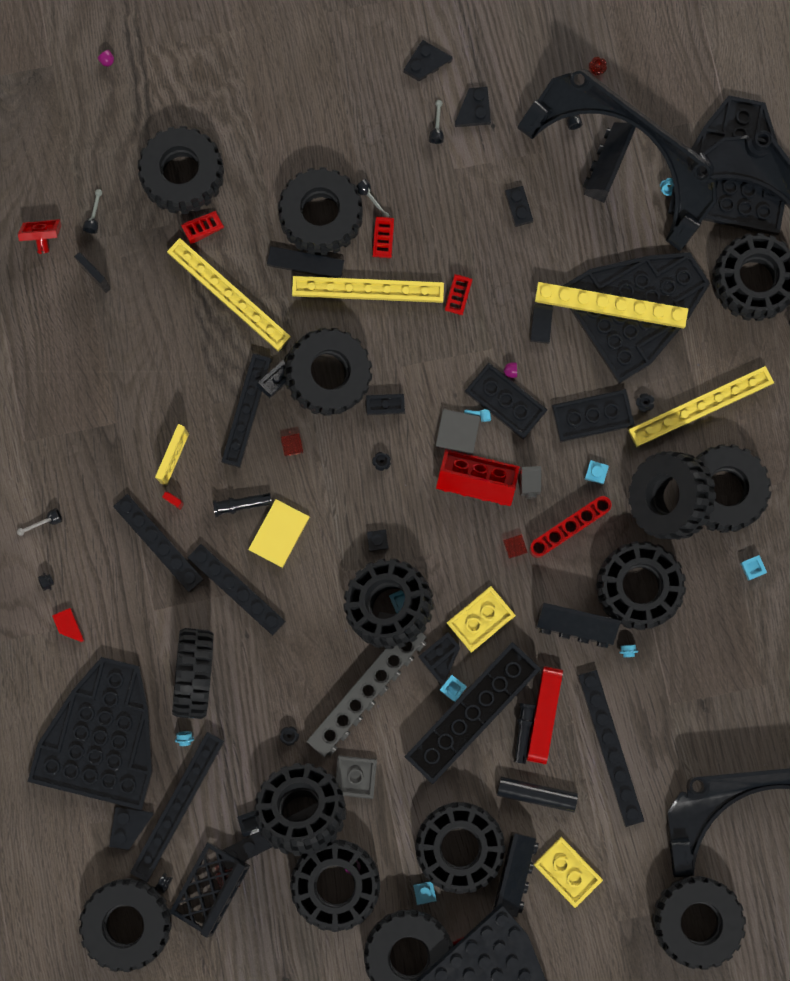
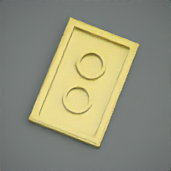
[155,424,189,485]
[248,499,310,568]
[447,586,516,653]
[534,837,603,908]

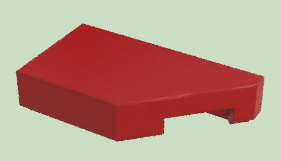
[52,608,84,642]

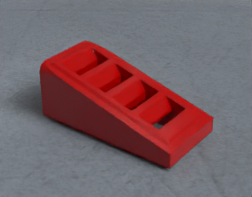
[181,211,224,244]
[373,217,394,258]
[445,274,473,315]

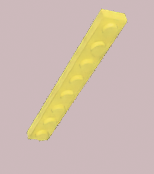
[167,238,291,352]
[292,276,444,303]
[535,282,688,329]
[628,366,774,448]

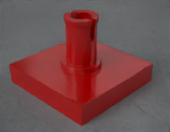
[18,219,61,254]

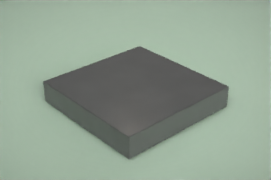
[436,409,480,454]
[336,756,377,799]

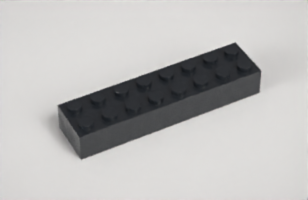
[404,642,541,784]

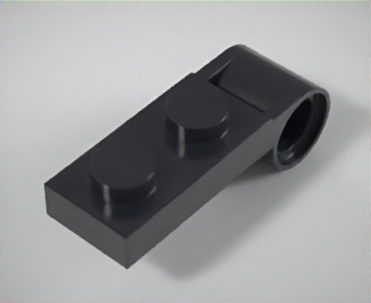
[256,353,289,398]

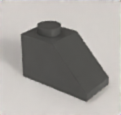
[519,466,541,499]

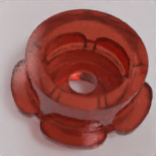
[589,57,607,75]

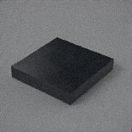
[74,252,111,293]

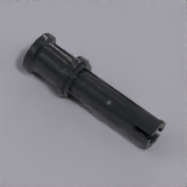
[212,493,272,517]
[513,703,537,764]

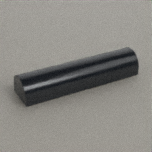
[497,776,578,813]

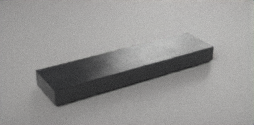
[267,246,344,278]

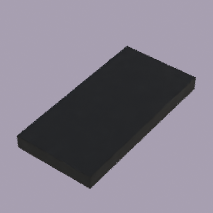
[465,362,548,440]
[551,389,635,443]

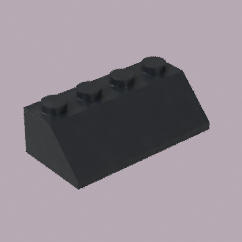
[583,122,636,203]
[536,603,621,648]
[493,832,539,917]

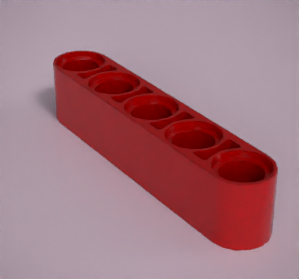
[529,496,612,558]
[527,666,563,765]

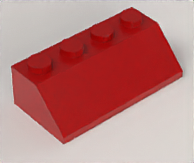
[436,449,520,506]

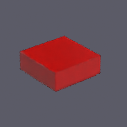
[162,491,184,510]

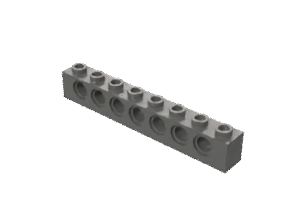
[306,632,427,757]

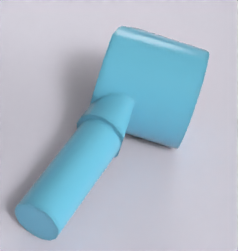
[464,409,491,422]

